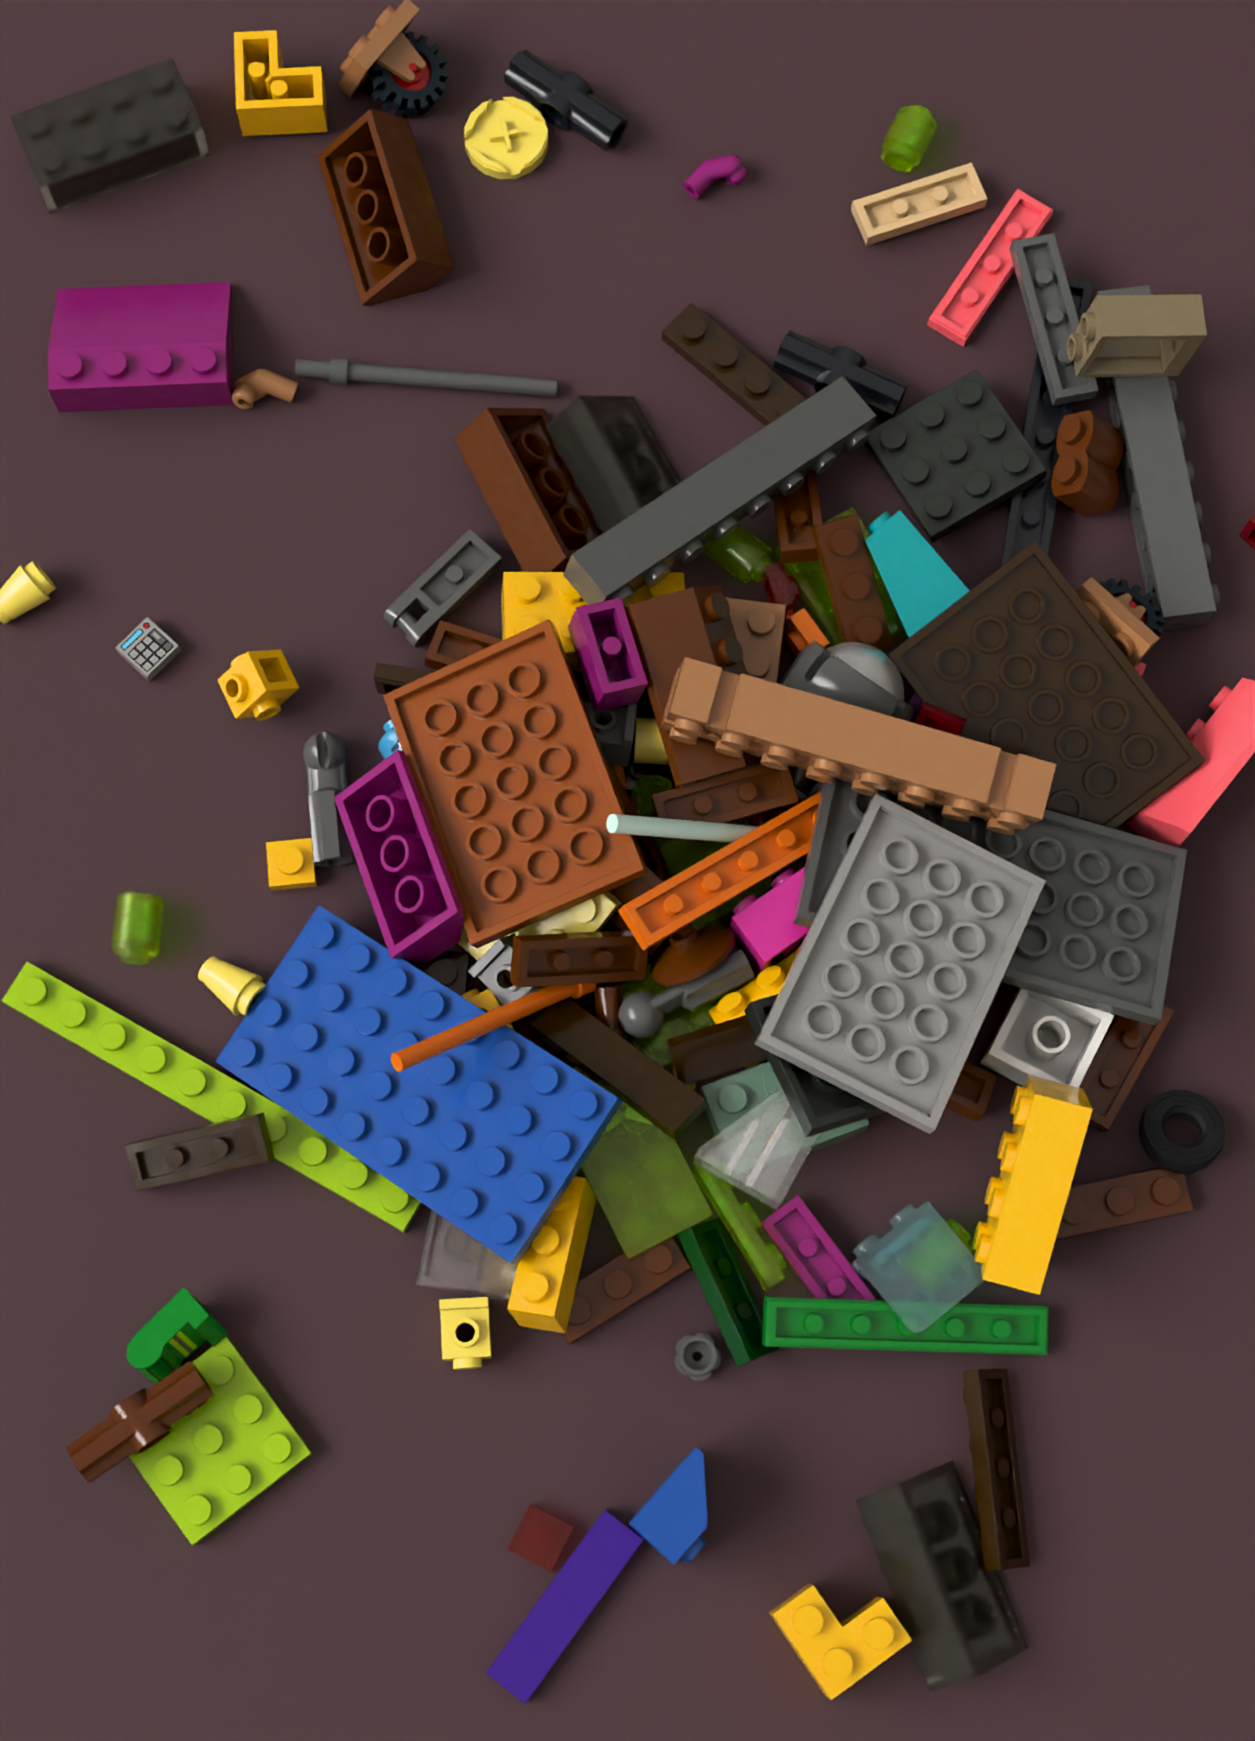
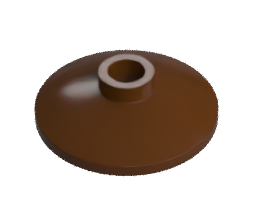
[650,923,736,986]

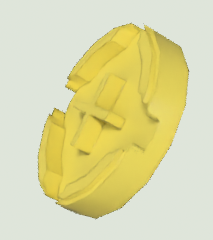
[464,97,548,179]

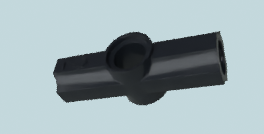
[504,50,628,152]
[773,330,908,420]

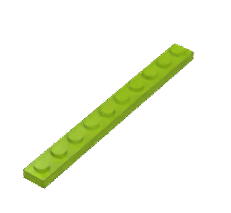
[2,961,422,1233]

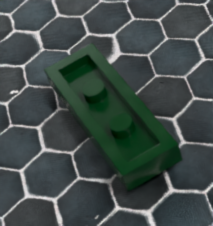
[677,1218,779,1367]

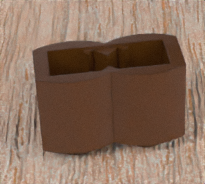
[1051,410,1124,517]

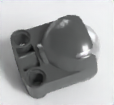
[779,640,917,801]

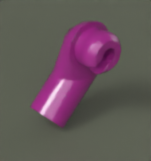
[683,154,748,199]

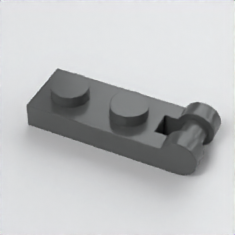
[383,529,502,648]

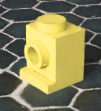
[439,1297,492,1370]

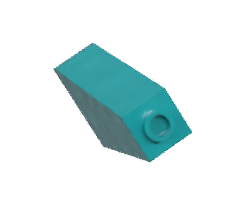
[865,510,969,638]

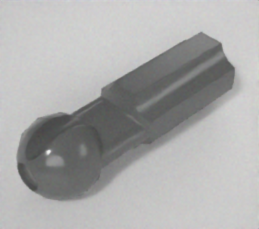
[302,731,354,868]
[618,943,754,1038]

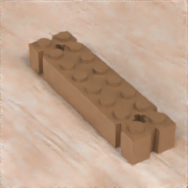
[660,657,1057,835]

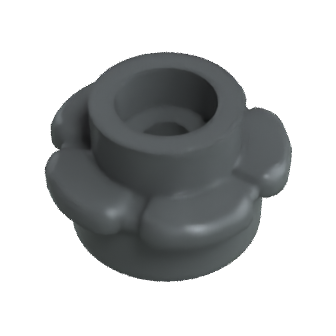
[674,1333,721,1381]

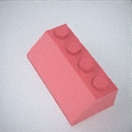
[1126,677,1255,847]

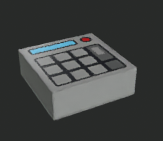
[115,617,181,682]

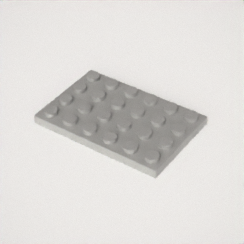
[755,794,1046,1134]

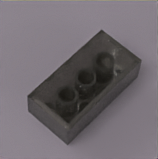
[10,58,210,214]

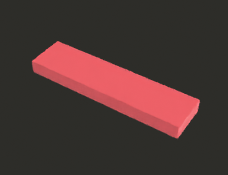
[927,189,1054,347]

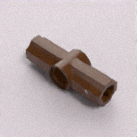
[65,1361,215,1483]

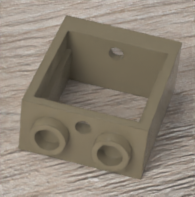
[1067,294,1207,377]

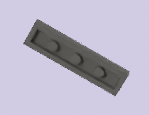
[1009,233,1099,406]

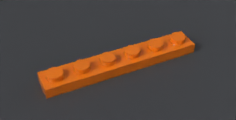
[618,791,821,951]

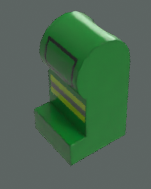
[127,1287,228,1384]

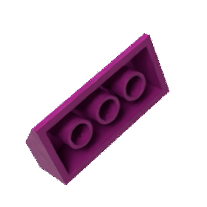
[334,750,464,964]

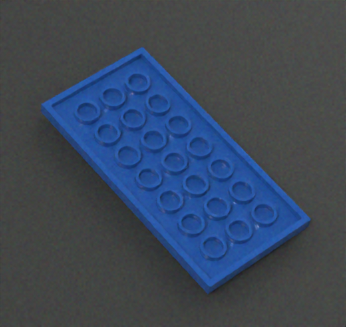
[215,905,623,1266]

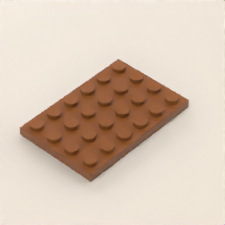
[383,619,649,948]

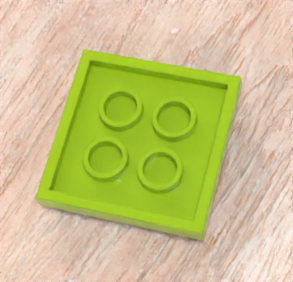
[129,1336,313,1546]

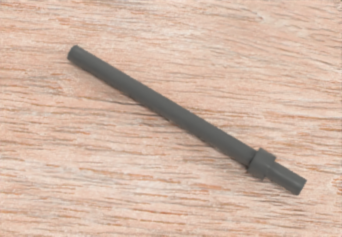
[295,357,558,397]

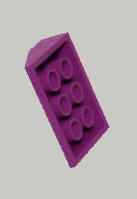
[48,282,234,412]

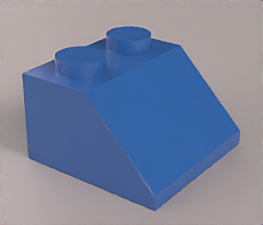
[628,1447,708,1565]

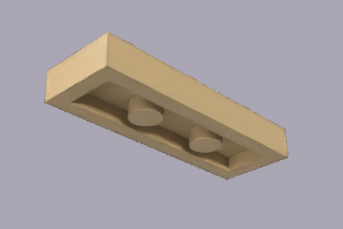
[851,162,988,246]

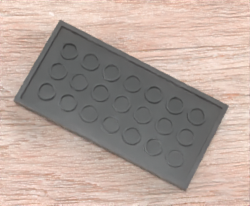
[793,778,1187,1026]

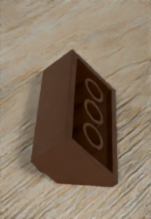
[317,109,455,306]
[454,408,609,572]
[624,585,761,787]

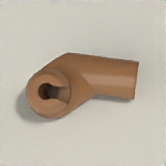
[232,369,298,409]

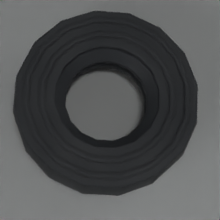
[1138,1090,1226,1173]

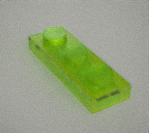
[691,1155,787,1292]

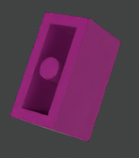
[568,598,648,713]

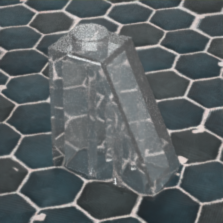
[693,1088,819,1210]

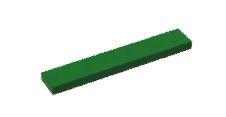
[762,1296,1049,1355]

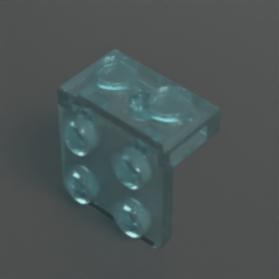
[851,1201,984,1334]

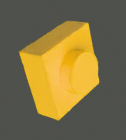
[266,838,317,891]

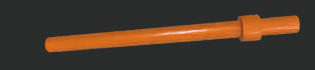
[390,983,600,1072]

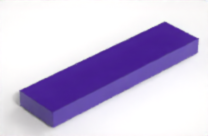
[486,1510,644,1704]

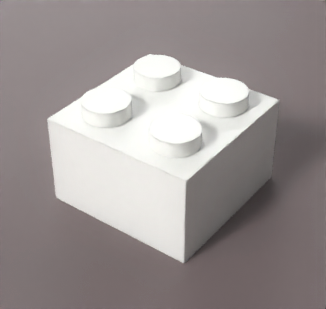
[980,987,1114,1088]

